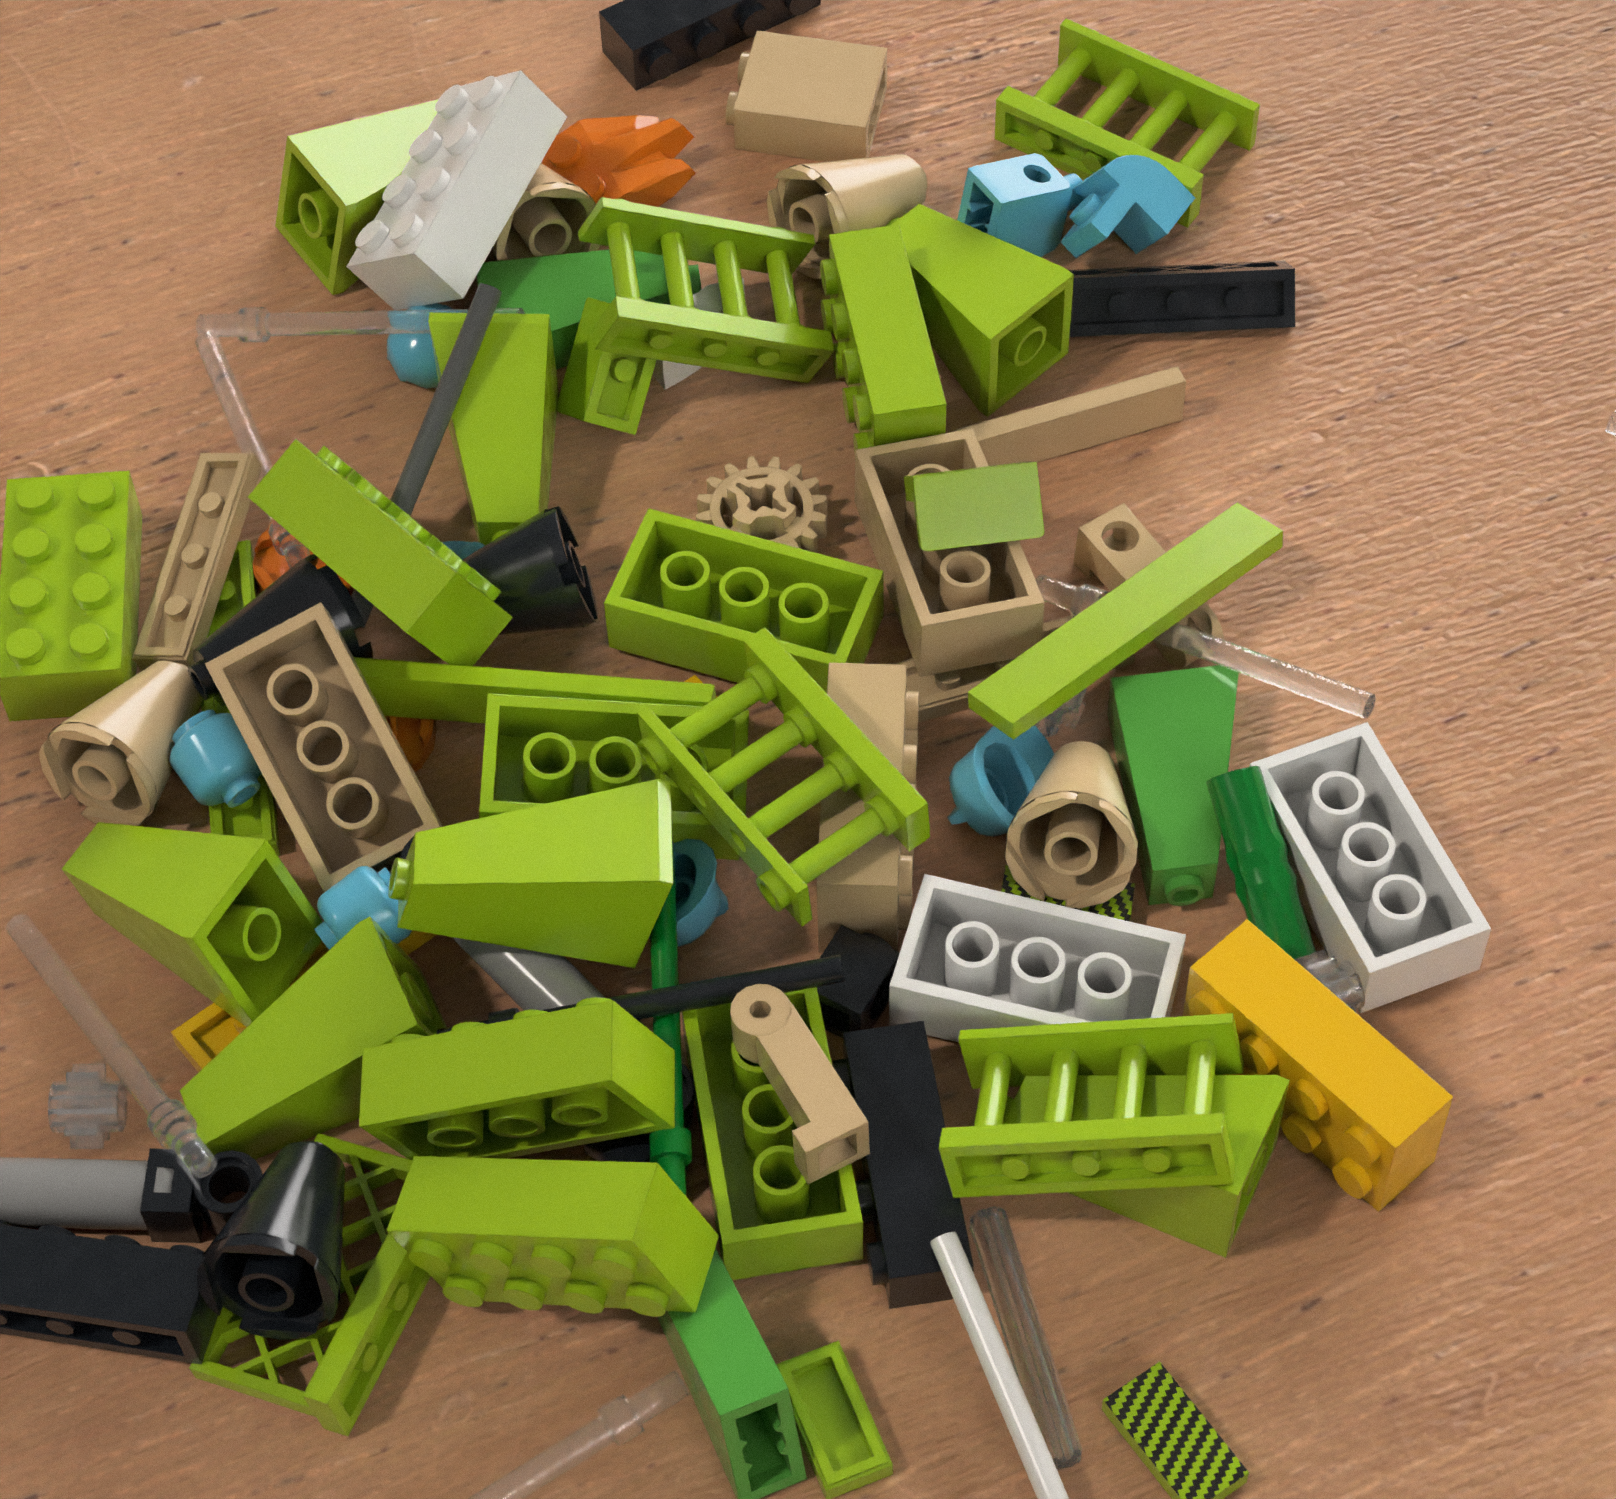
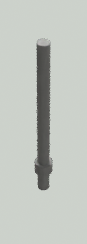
[351,283,502,628]

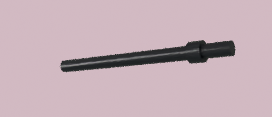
[437,955,846,1034]

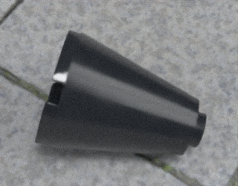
[462,506,598,635]
[188,554,373,706]
[197,1141,345,1340]

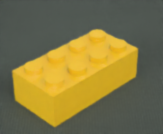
[1183,919,1453,1212]

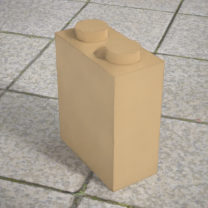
[726,31,887,162]

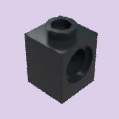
[817,925,899,1038]

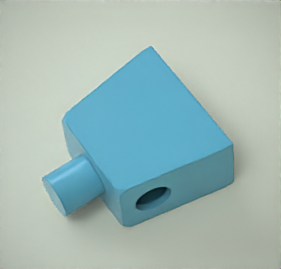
[957,153,1083,257]

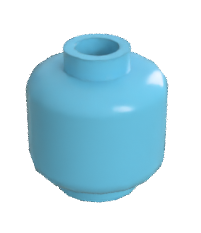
[169,710,262,808]
[314,866,412,950]

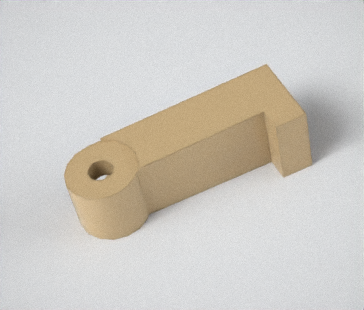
[1073,503,1224,668]
[730,984,870,1184]

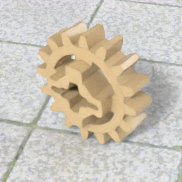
[696,456,828,553]

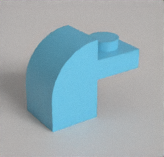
[1060,155,1195,258]

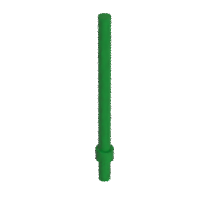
[649,841,692,1196]

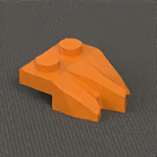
[541,115,696,207]

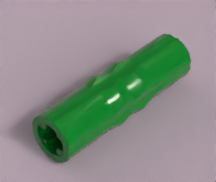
[1206,766,1317,963]

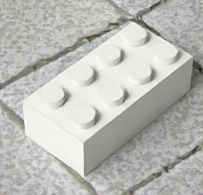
[346,70,567,310]
[1249,722,1491,1014]
[889,874,1186,1042]

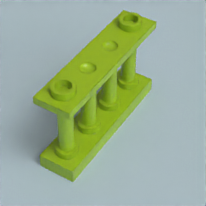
[995,18,1260,228]
[578,197,834,383]
[637,627,930,927]
[939,1013,1244,1198]

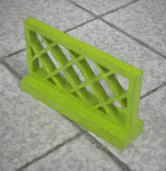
[189,1133,432,1436]

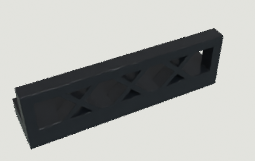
[1069,260,1295,337]

